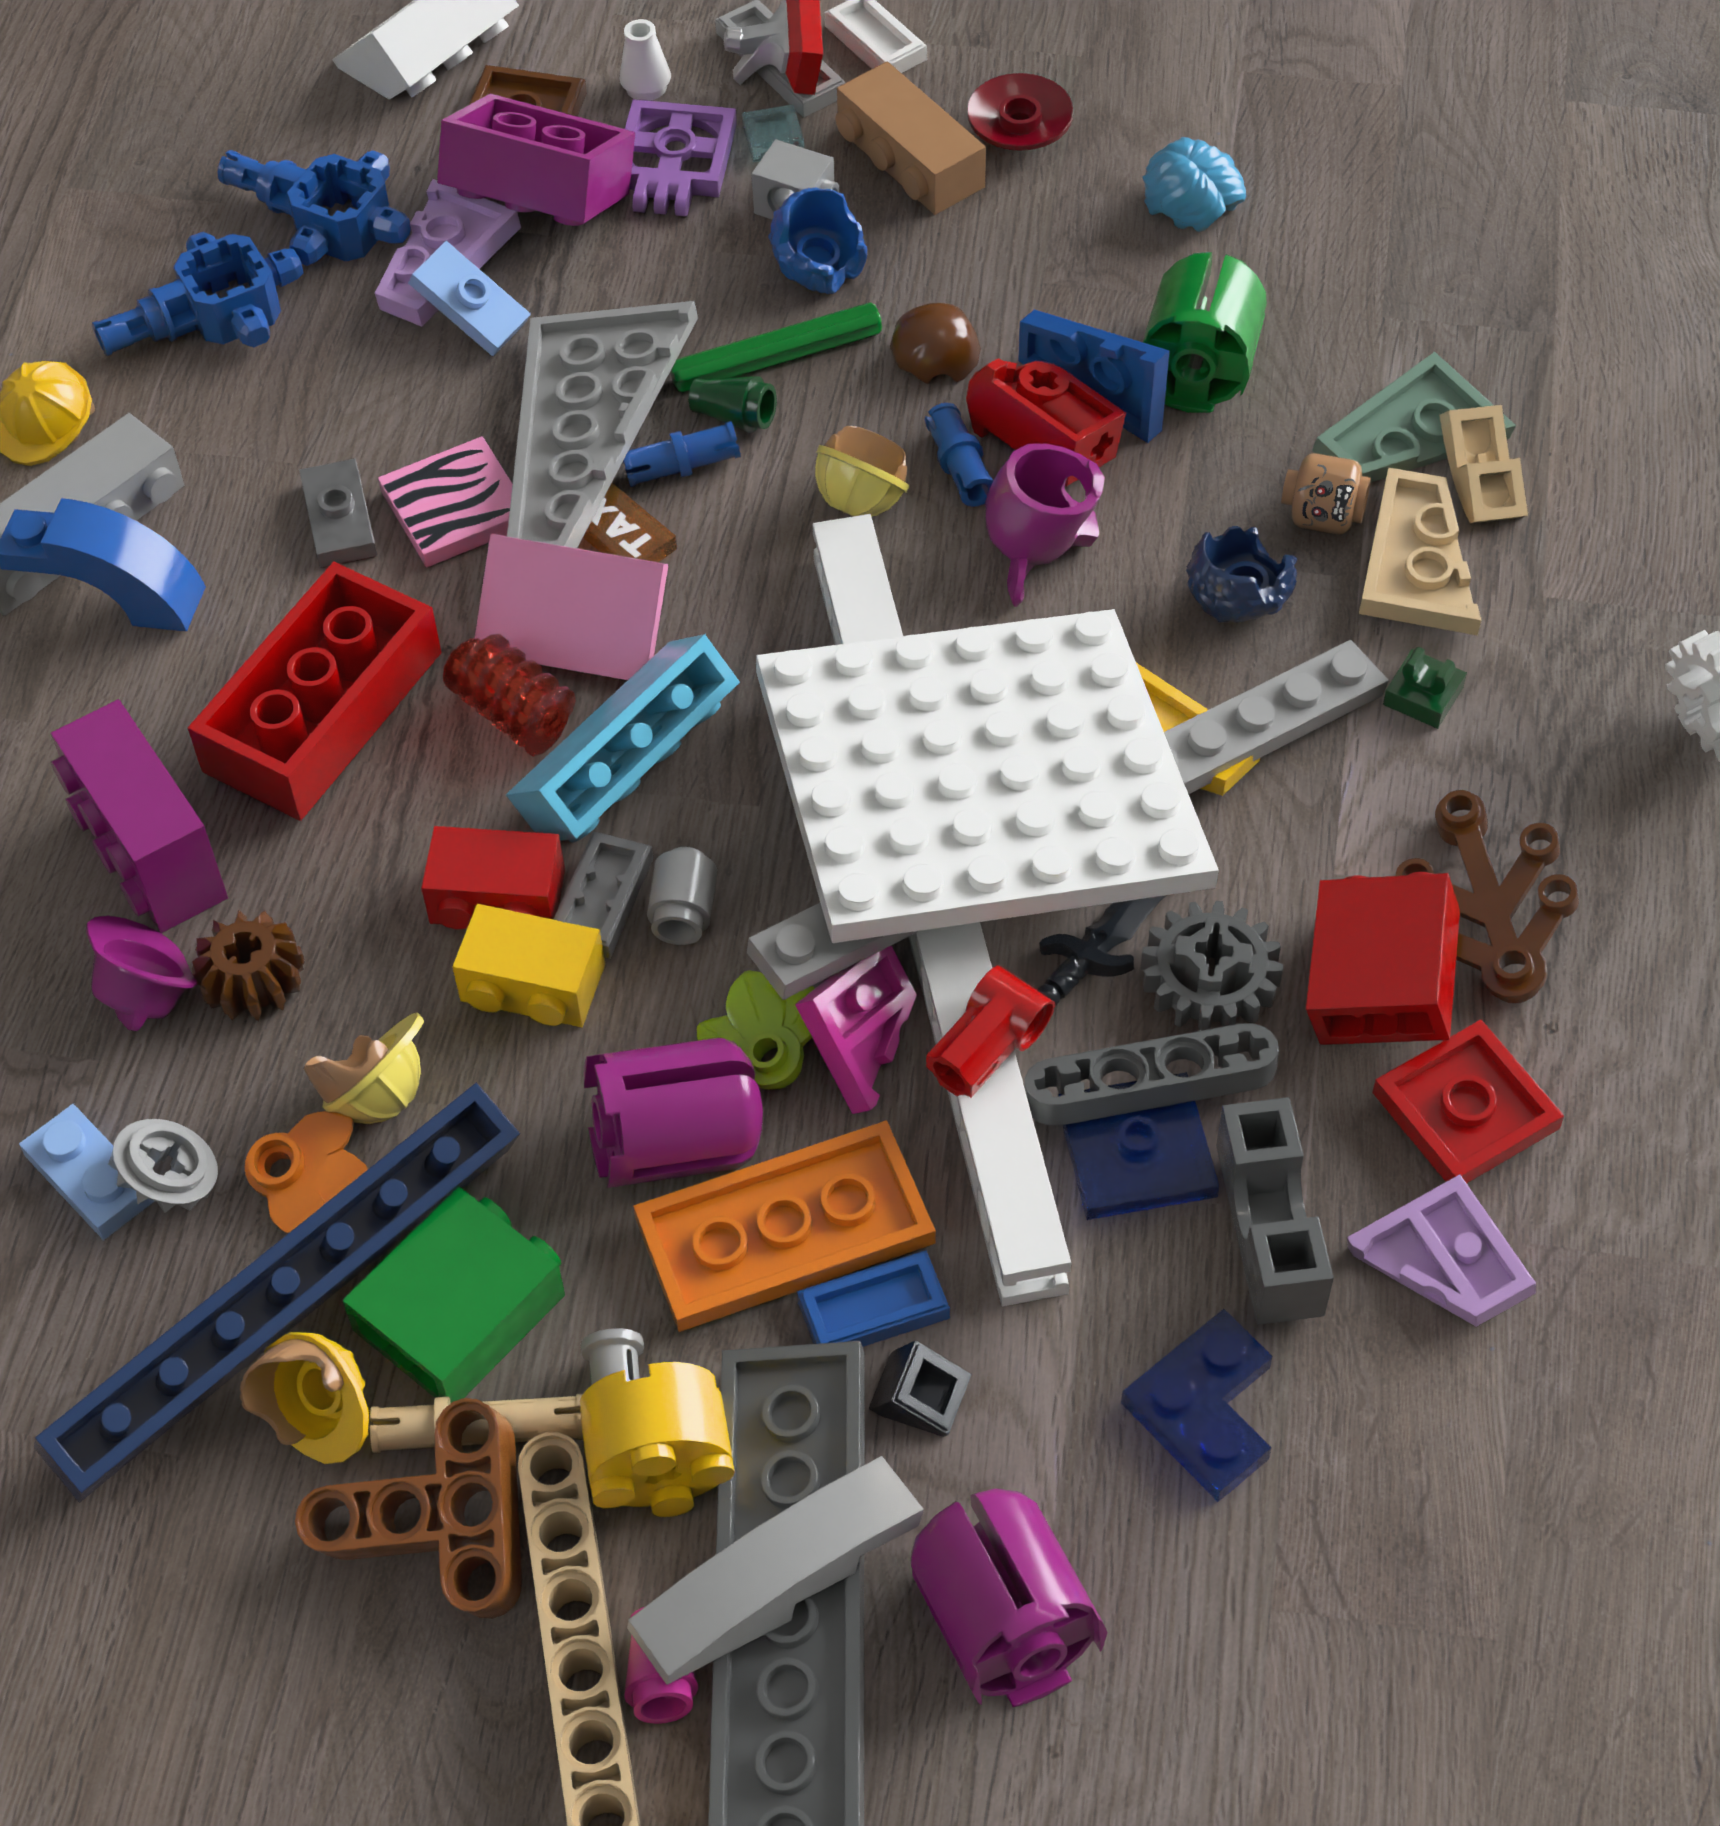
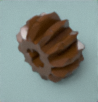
[192,910,305,1022]

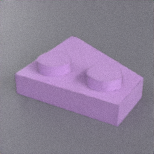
[1347,1174,1536,1327]

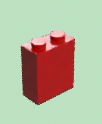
[1306,872,1460,1045]

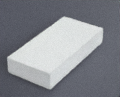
[824,0,927,73]

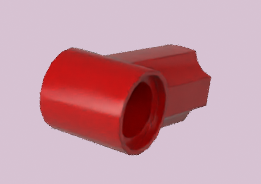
[926,965,1055,1098]

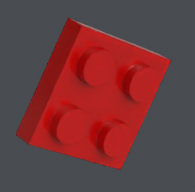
[1372,1019,1564,1184]

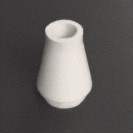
[619,19,671,101]

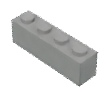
[0,413,185,616]

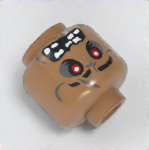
[1281,453,1371,534]

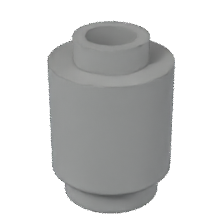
[647,847,717,945]

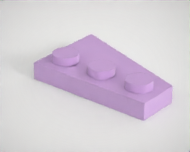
[375,179,521,327]

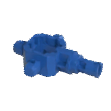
[217,150,411,266]
[92,232,304,356]

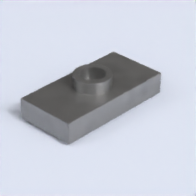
[299,458,377,567]
[554,831,653,959]

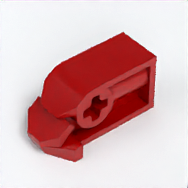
[966,358,1126,487]

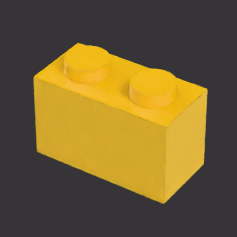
[452,904,605,1028]

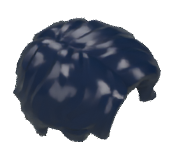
[1186,526,1297,623]

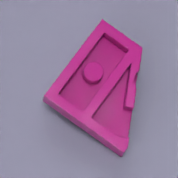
[795,946,917,1114]

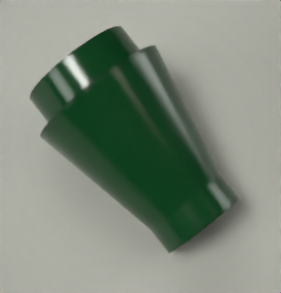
[688,376,777,433]

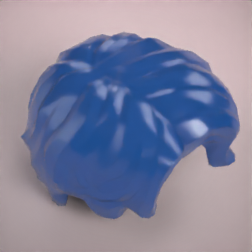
[768,187,867,294]

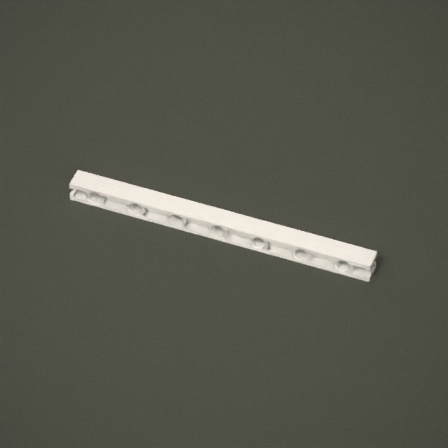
[812,514,1071,1307]

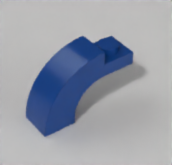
[0,498,206,632]

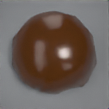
[890,303,981,384]

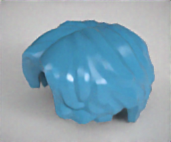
[1142,137,1247,232]

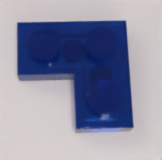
[1121,1309,1273,1502]

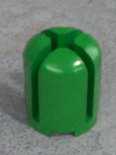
[1142,252,1267,413]

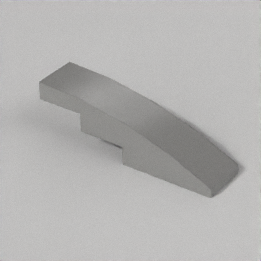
[627,1456,924,1685]

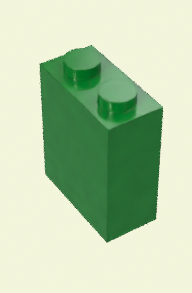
[342,1186,565,1403]

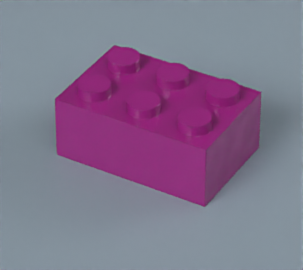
[437,94,635,226]
[51,699,228,933]

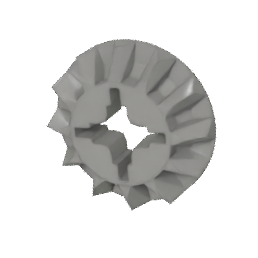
[108,1119,218,1213]

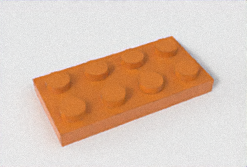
[633,1120,936,1332]

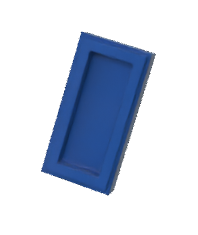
[797,1250,950,1347]

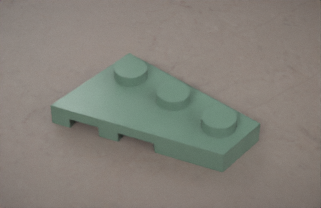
[1312,352,1516,483]

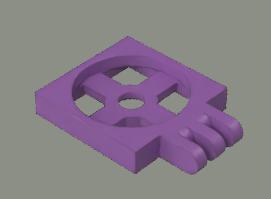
[625,99,737,217]

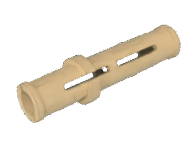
[370,1394,583,1453]

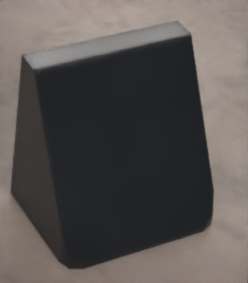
[869,1340,972,1437]

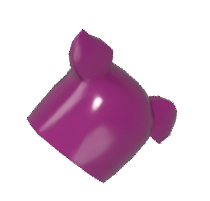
[985,444,1105,607]

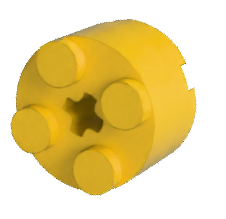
[580,1362,734,1517]

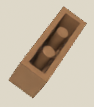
[835,61,986,215]

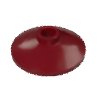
[967,73,1073,151]

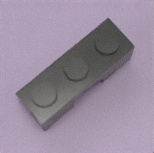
[1216,1097,1334,1325]

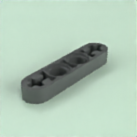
[1025,1023,1279,1126]

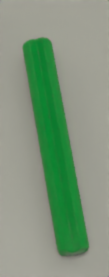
[670,302,882,393]

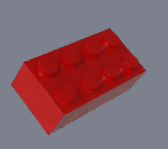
[188,561,442,821]

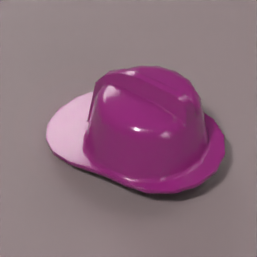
[86,915,198,1032]

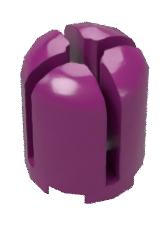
[584,1038,763,1188]
[911,1488,1108,1707]

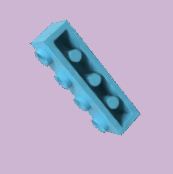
[506,634,740,843]

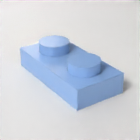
[19,1104,154,1241]

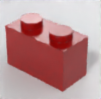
[421,826,565,929]

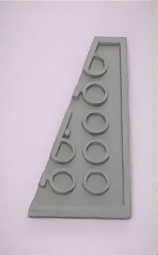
[507,301,698,548]

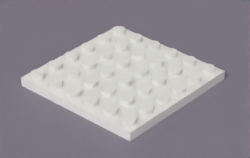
[756,609,1219,943]

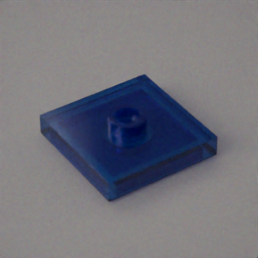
[1058,1072,1219,1220]

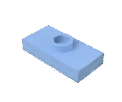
[408,241,531,356]

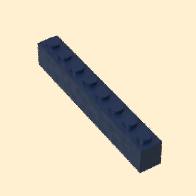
[34,1082,520,1503]

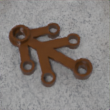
[1395,790,1579,1003]

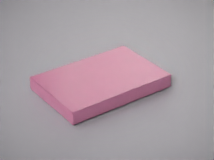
[472,534,668,680]

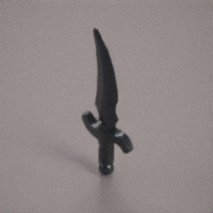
[1037,895,1167,1006]

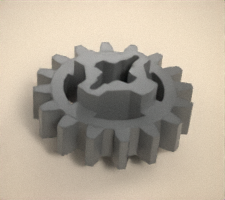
[1141,901,1283,1031]

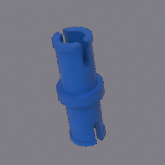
[924,403,994,507]
[623,421,741,487]

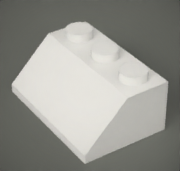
[332,0,519,100]

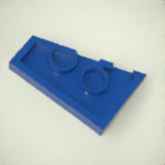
[1018,309,1169,443]

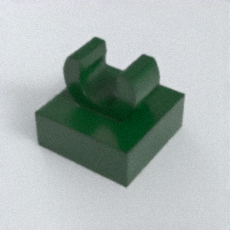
[1383,647,1467,729]

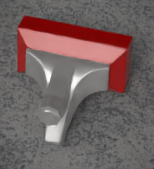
[724,0,823,95]

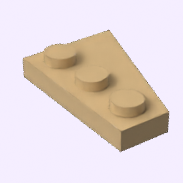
[1359,467,1481,636]

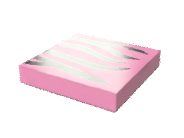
[378,436,513,568]

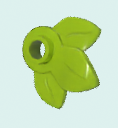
[697,970,815,1089]

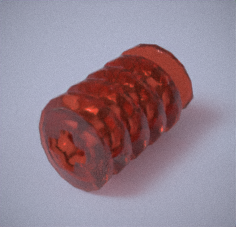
[443,634,576,757]

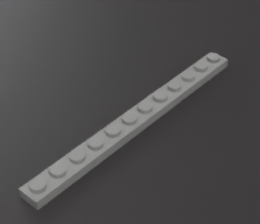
[747,640,1389,1000]

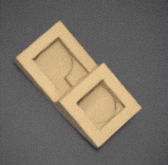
[1439,405,1528,524]

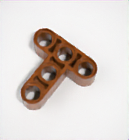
[295,1398,522,1619]

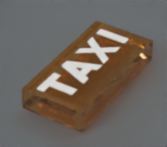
[583,483,677,562]

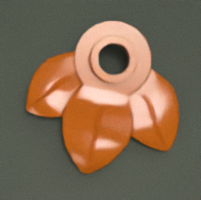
[245,1111,368,1234]

